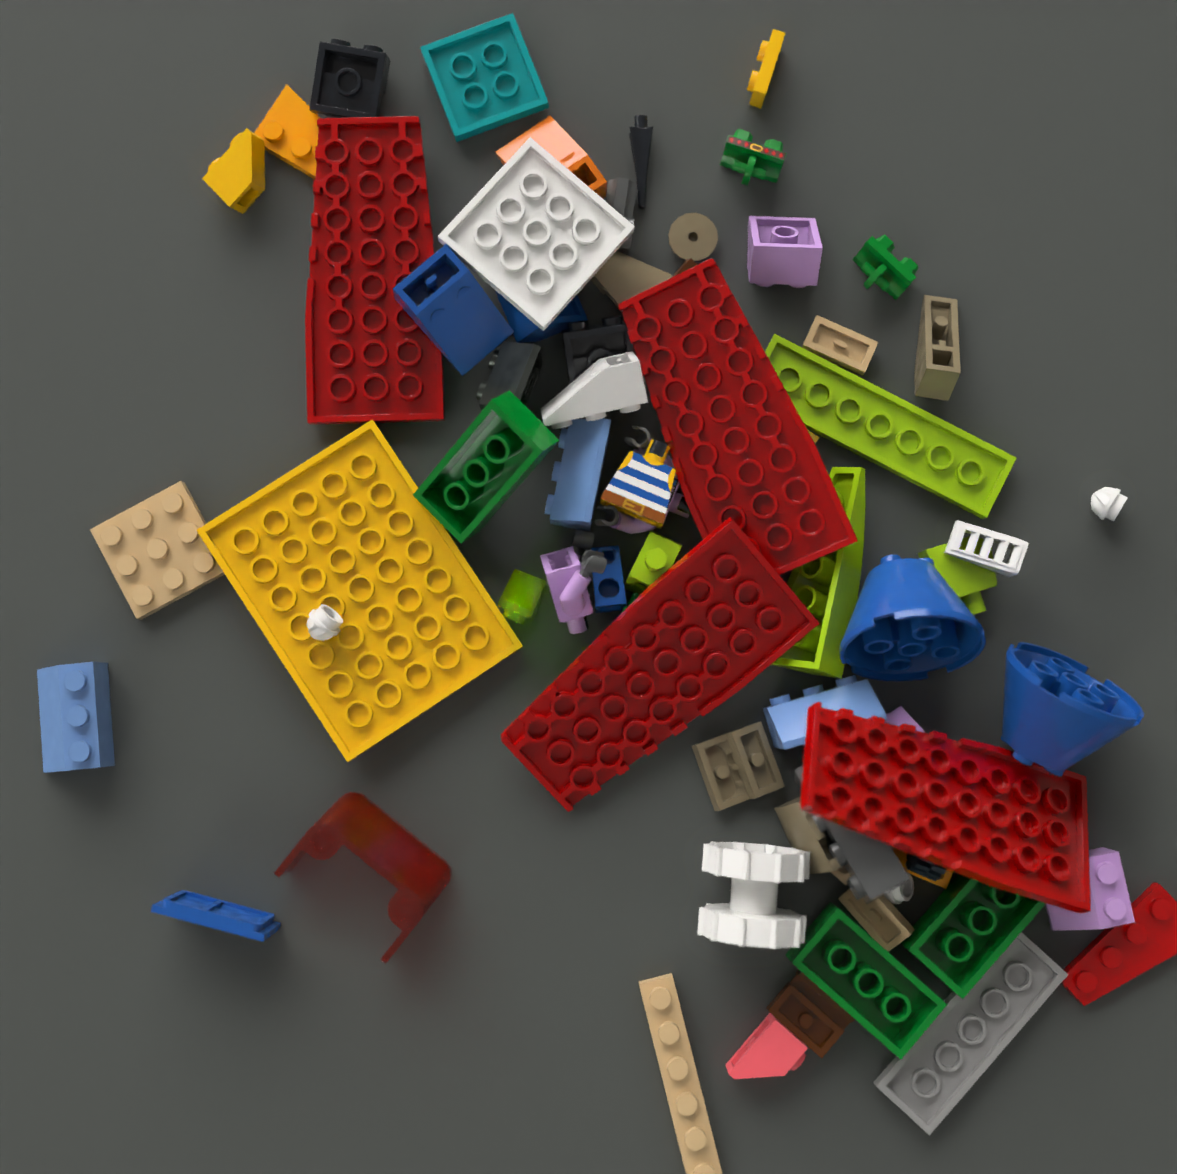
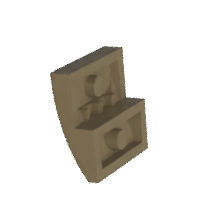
[691,721,785,811]

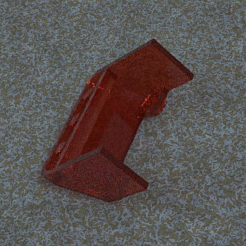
[274,792,452,964]

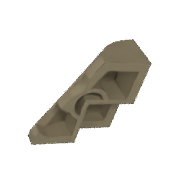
[591,251,672,309]
[774,797,842,874]

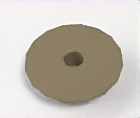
[668,213,718,261]

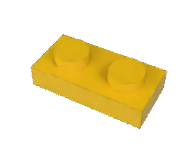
[746,29,785,109]

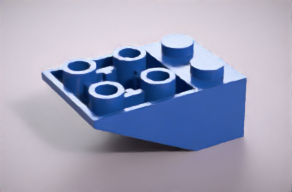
[393,244,514,377]

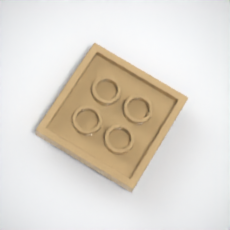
[90,481,225,620]

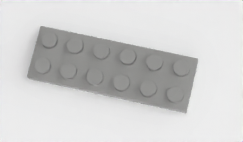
[873,932,1068,1136]

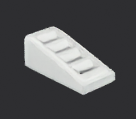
[944,520,1029,577]

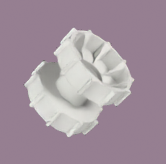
[697,841,810,949]

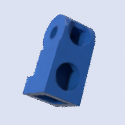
[591,545,627,613]

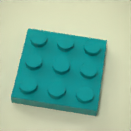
[420,13,549,142]

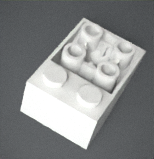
[541,351,648,429]

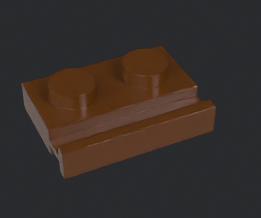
[766,970,855,1058]

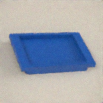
[151,890,281,942]

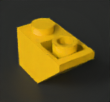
[202,128,265,214]

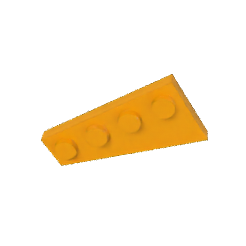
[254,84,321,180]

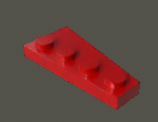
[1061,882,1177,1006]

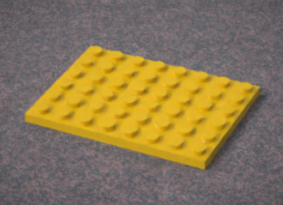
[196,419,523,762]

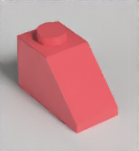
[725,1013,808,1079]

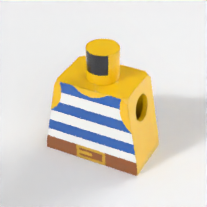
[600,439,676,529]

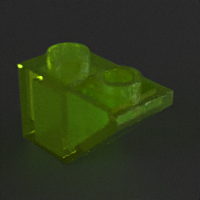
[498,569,548,625]

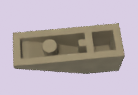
[914,295,961,401]

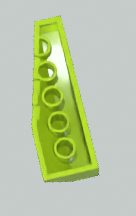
[771,467,866,679]

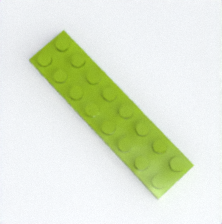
[765,333,1017,519]

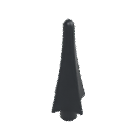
[629,115,653,209]

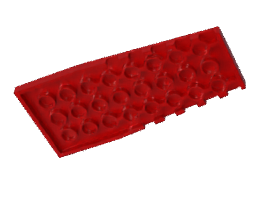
[305,116,445,425]
[618,258,858,575]
[500,517,820,812]
[800,702,1091,914]

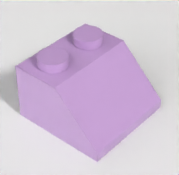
[747,216,823,288]
[1045,847,1135,931]

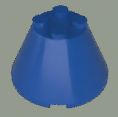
[839,554,986,681]
[1000,642,1144,776]

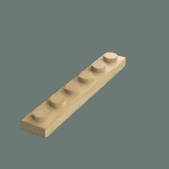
[638,973,722,1174]

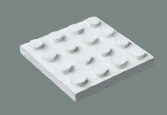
[438,137,635,331]

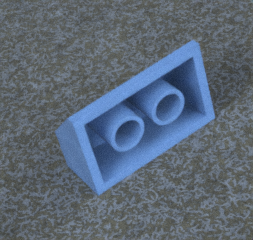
[544,419,611,531]
[37,662,115,773]
[763,675,887,750]

